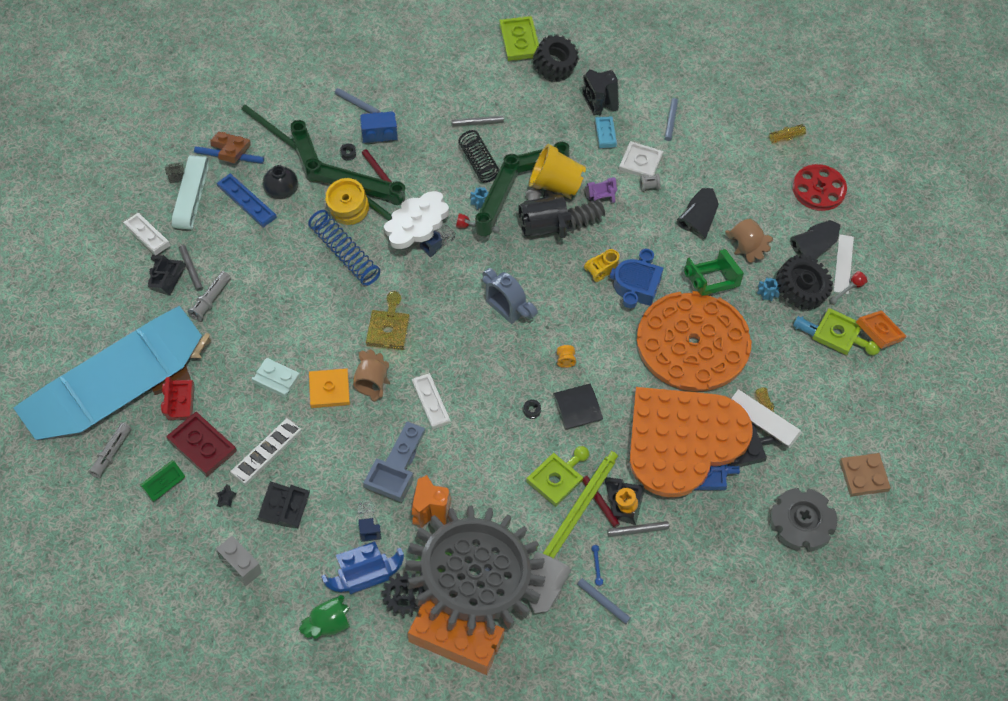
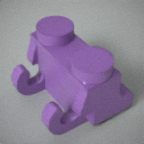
[584,177,617,203]

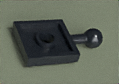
[727,423,783,467]

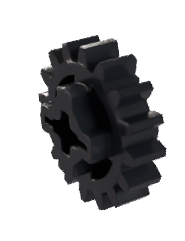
[382,571,425,618]

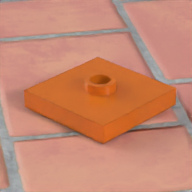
[856,310,907,349]

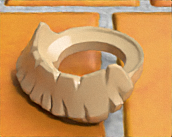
[190,333,211,358]

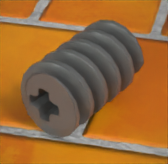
[568,199,605,231]

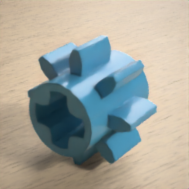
[470,187,489,209]
[757,277,780,301]

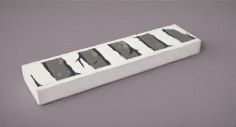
[230,418,302,486]

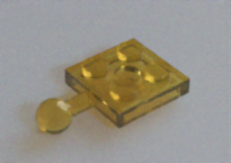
[366,291,410,350]

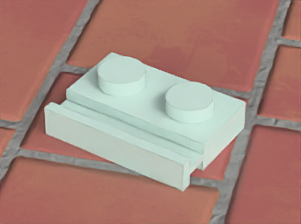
[252,358,300,398]

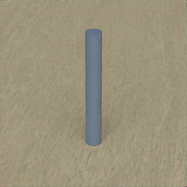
[335,88,380,113]
[665,98,678,141]
[577,578,631,624]

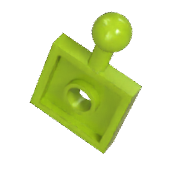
[812,308,881,355]
[526,446,590,507]

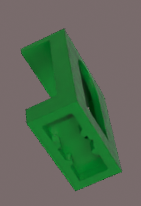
[684,249,744,296]

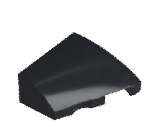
[148,255,186,296]
[604,477,645,525]

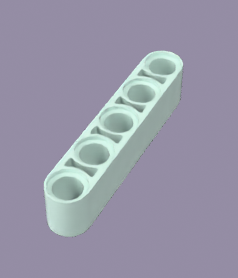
[172,155,209,230]

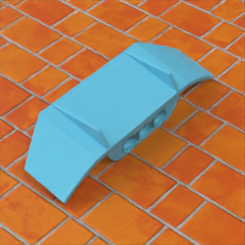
[13,306,202,440]

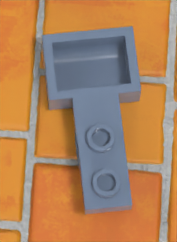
[363,421,425,502]

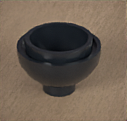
[262,165,298,198]

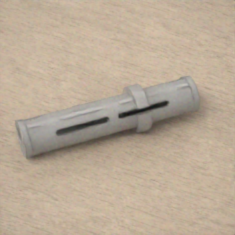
[89,422,132,478]

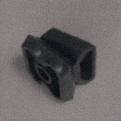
[582,69,619,116]

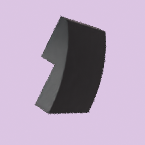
[553,384,603,430]
[257,481,310,528]

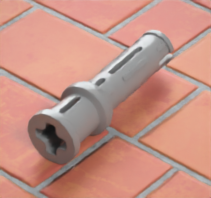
[187,271,231,321]

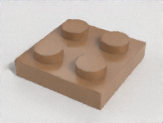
[840,453,891,497]

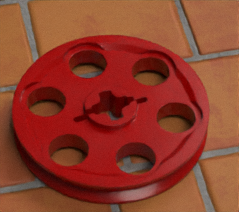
[792,164,847,211]

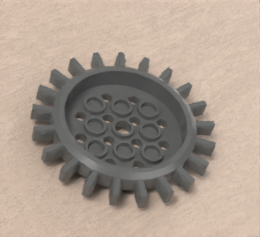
[405,505,546,635]

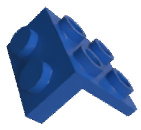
[360,111,398,143]

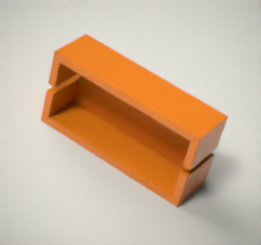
[408,600,505,675]

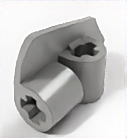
[528,552,571,614]

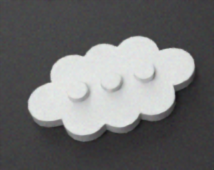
[384,191,450,249]

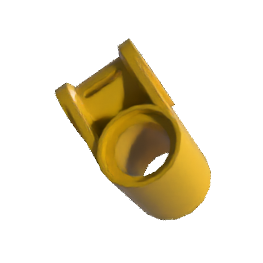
[584,249,619,282]

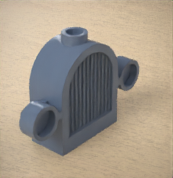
[482,268,538,324]

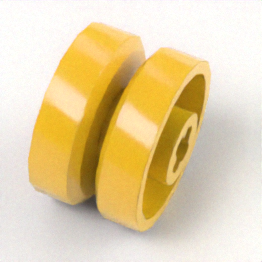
[325,178,369,225]

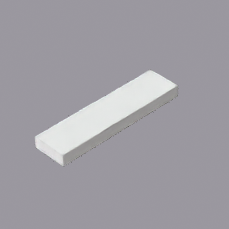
[731,389,802,448]

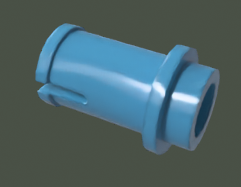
[793,316,818,336]

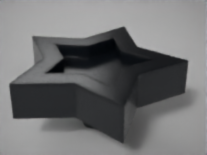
[216,484,237,507]

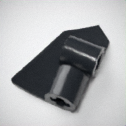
[677,188,719,239]
[790,220,841,260]

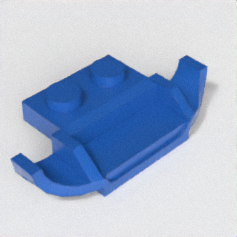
[321,541,404,594]

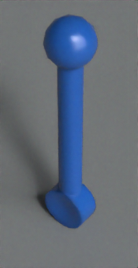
[591,545,603,586]

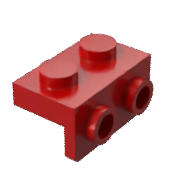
[161,377,194,420]

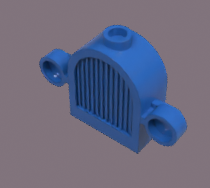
[610,249,664,308]

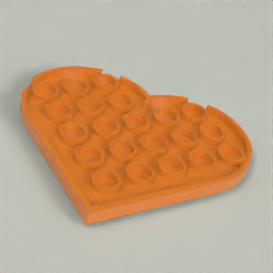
[630,387,753,497]

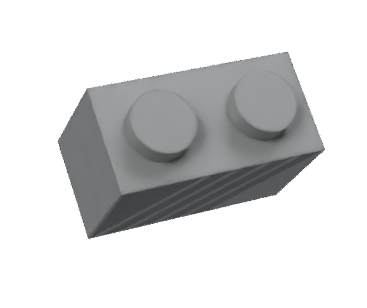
[216,536,262,586]

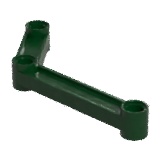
[290,120,405,205]
[475,141,569,237]

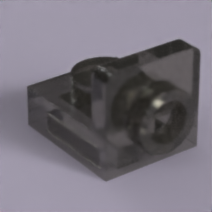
[165,162,185,183]

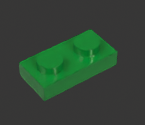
[140,460,186,502]

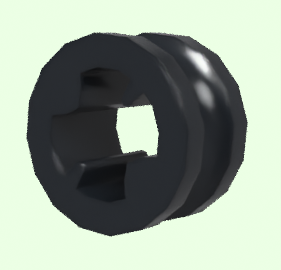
[340,143,356,161]
[523,399,541,419]

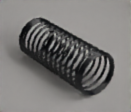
[458,130,500,183]

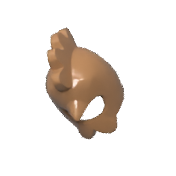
[725,219,773,263]
[353,349,390,402]

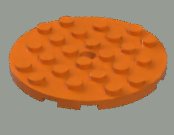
[637,291,752,391]

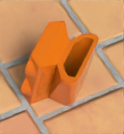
[412,475,451,528]

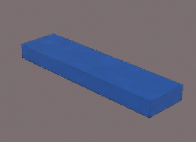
[217,173,277,228]

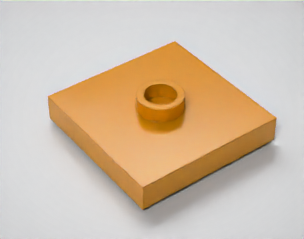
[309,368,350,408]

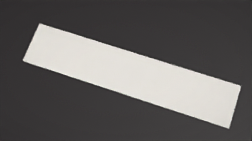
[834,234,854,294]

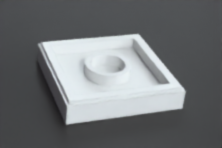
[619,141,663,177]

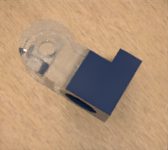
[420,223,456,257]
[357,500,382,542]

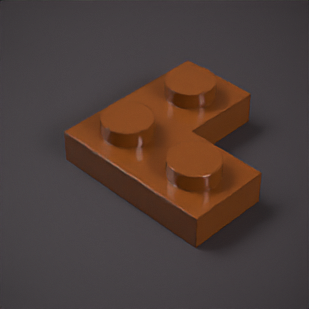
[210,131,250,163]

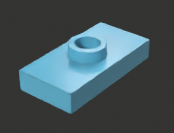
[595,116,617,148]

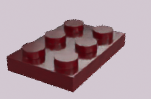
[166,412,237,477]

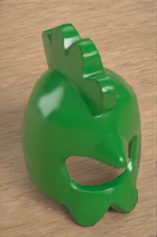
[299,595,350,639]

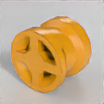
[556,345,576,368]
[616,488,638,514]

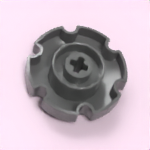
[770,488,837,551]

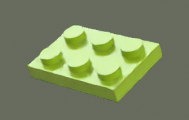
[499,16,539,61]

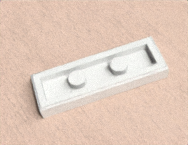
[123,213,170,255]
[412,373,451,430]

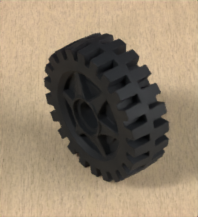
[776,255,833,310]

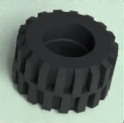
[532,34,579,82]

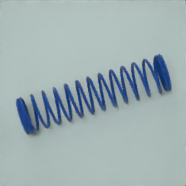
[308,210,381,286]

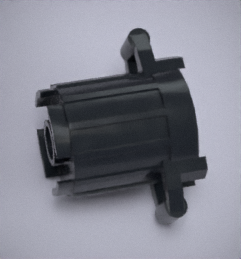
[518,190,572,238]

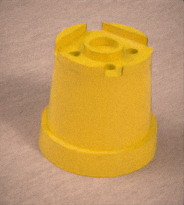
[529,143,586,199]

